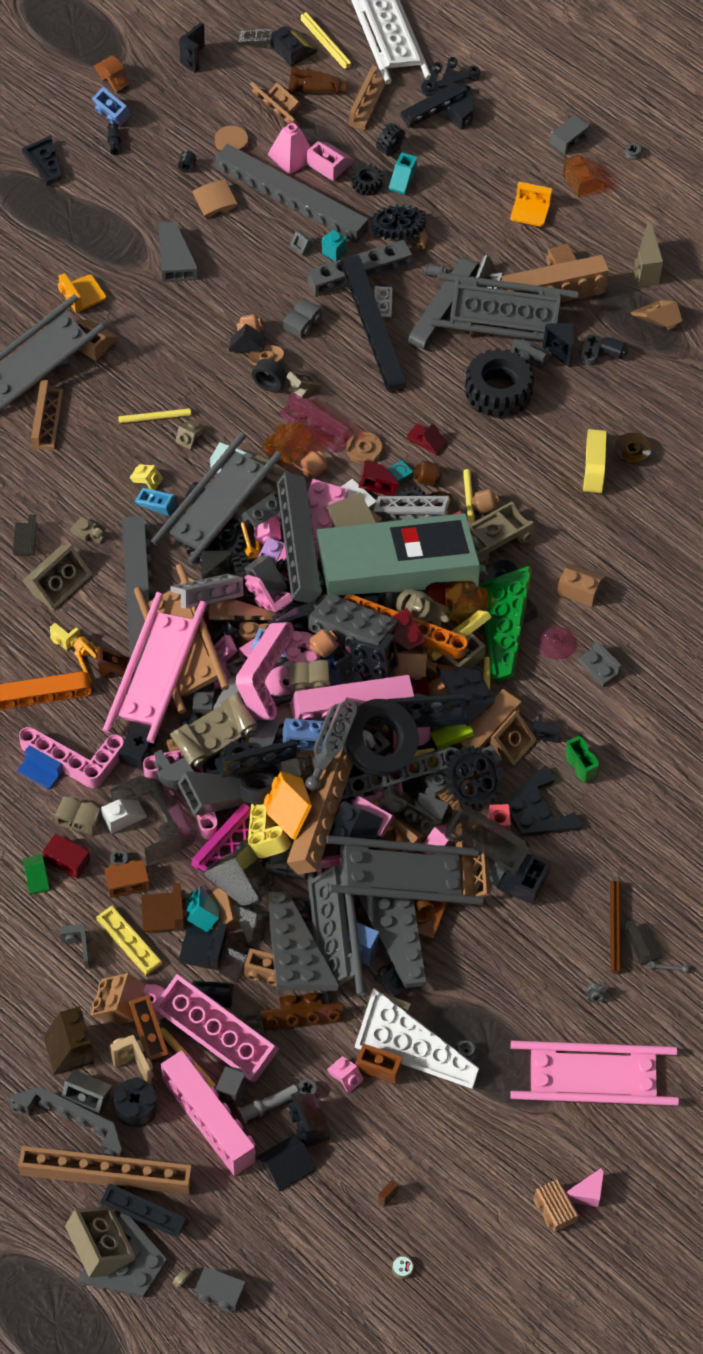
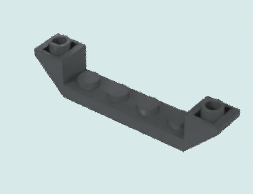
[9,1087,123,1157]

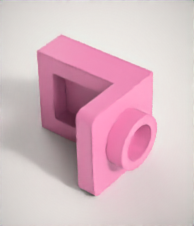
[327,1056,364,1093]

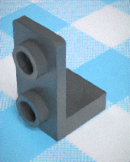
[60,924,92,969]

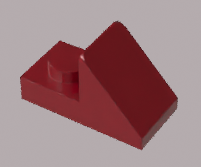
[407,423,447,456]

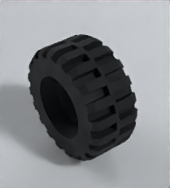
[465,348,534,418]

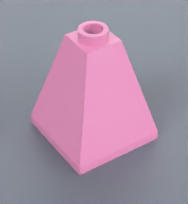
[268,123,311,176]

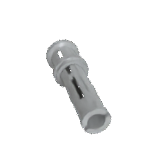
[236,1084,298,1125]

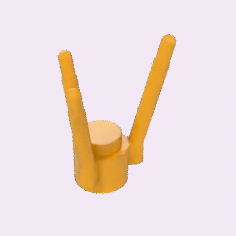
[241,522,260,563]
[73,636,97,683]

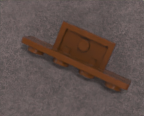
[261,993,344,1030]

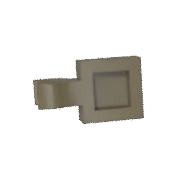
[70,517,104,543]

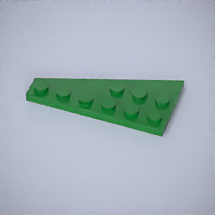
[478,566,532,683]

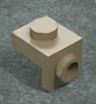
[175,420,205,449]

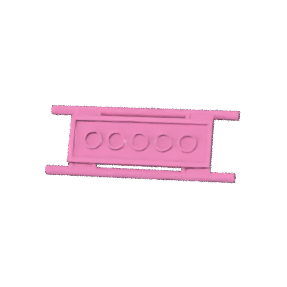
[103,592,207,743]
[510,1040,679,1106]

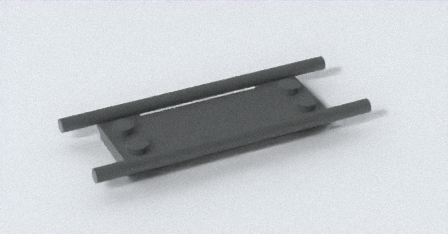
[431,272,578,341]
[0,294,105,412]
[151,433,282,565]
[326,835,483,905]
[307,845,365,1004]

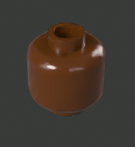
[414,461,442,486]

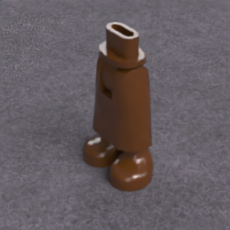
[288,66,347,95]

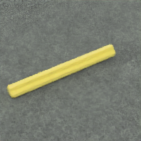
[301,12,351,69]

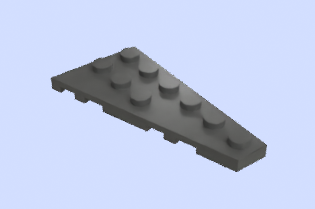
[267,892,339,991]
[356,895,426,988]

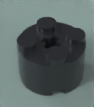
[114,1077,157,1127]

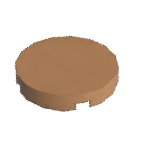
[214,126,248,151]
[346,432,383,465]

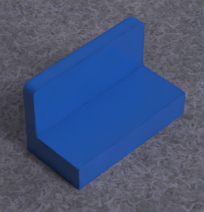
[18,745,63,789]

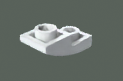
[375,286,392,317]

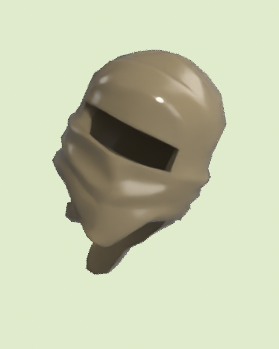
[396,589,450,627]

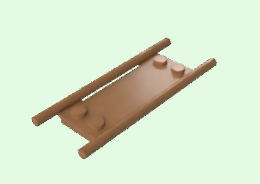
[134,563,229,714]

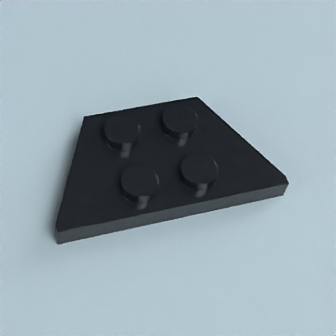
[436,664,495,726]

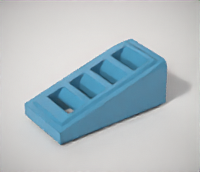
[135,488,178,516]

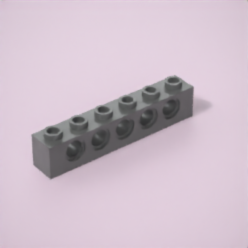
[307,240,412,297]

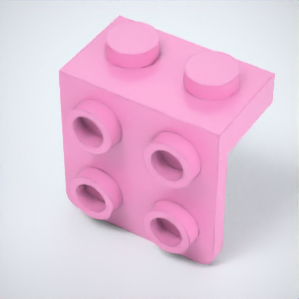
[245,575,293,612]

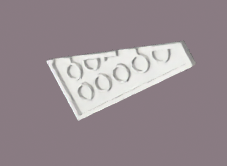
[354,988,479,1088]

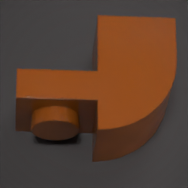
[94,56,130,93]

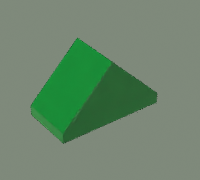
[23,855,49,895]

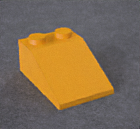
[264,771,312,840]

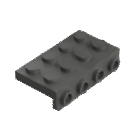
[308,593,398,647]

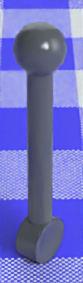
[647,961,690,973]

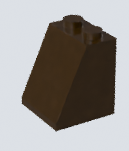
[43,1006,94,1075]

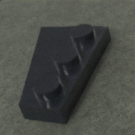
[21,135,62,186]

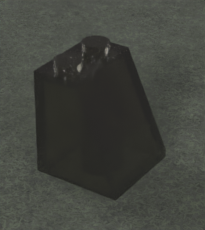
[203,844,273,907]

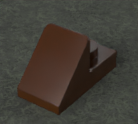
[97,646,130,678]

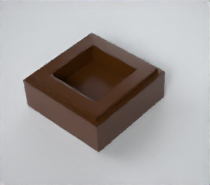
[378,1180,399,1207]

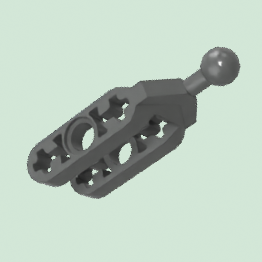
[305,700,357,792]

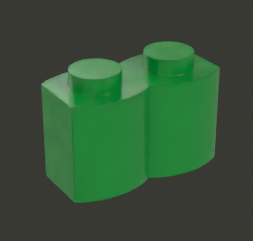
[565,736,599,783]

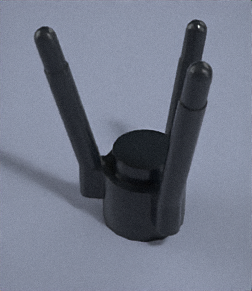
[211,620,240,664]

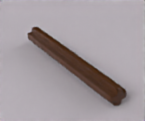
[610,881,622,974]

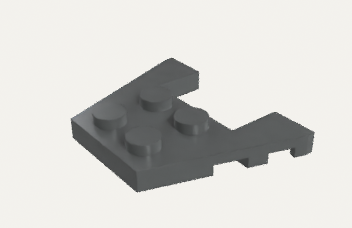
[77,1213,167,1298]

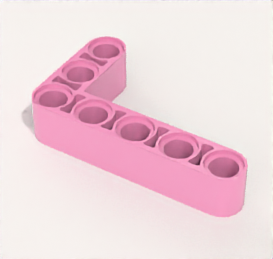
[236,622,294,720]
[19,727,124,788]
[143,750,218,840]

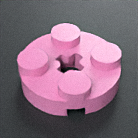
[283,631,321,664]

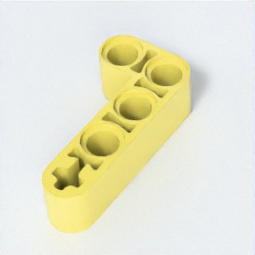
[583,429,606,494]
[248,804,291,858]

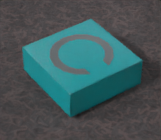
[387,460,413,484]

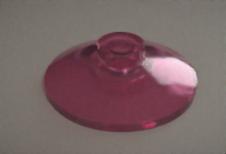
[537,626,575,659]

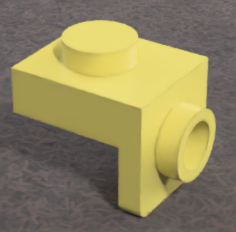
[130,464,163,490]
[50,623,80,650]

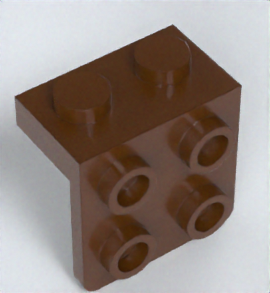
[141,883,187,933]

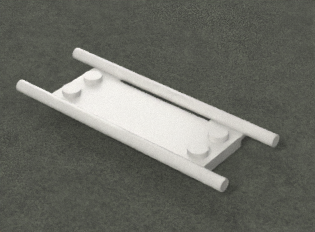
[351,0,431,84]

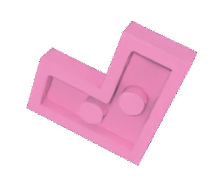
[213,635,237,689]

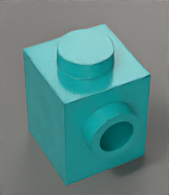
[321,229,347,261]

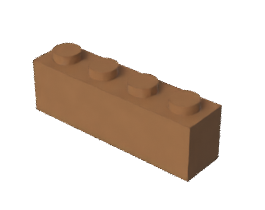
[455,689,521,750]

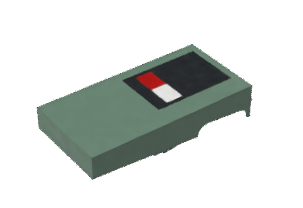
[317,513,487,595]

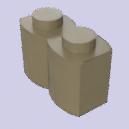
[290,660,331,692]
[54,796,101,835]

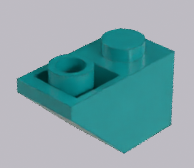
[389,152,418,195]
[187,886,219,932]

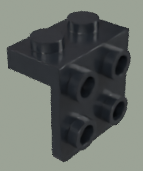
[179,23,205,73]

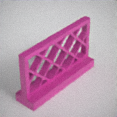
[191,803,251,886]

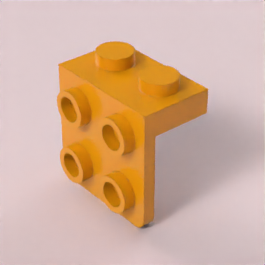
[510,182,552,227]
[57,273,106,313]

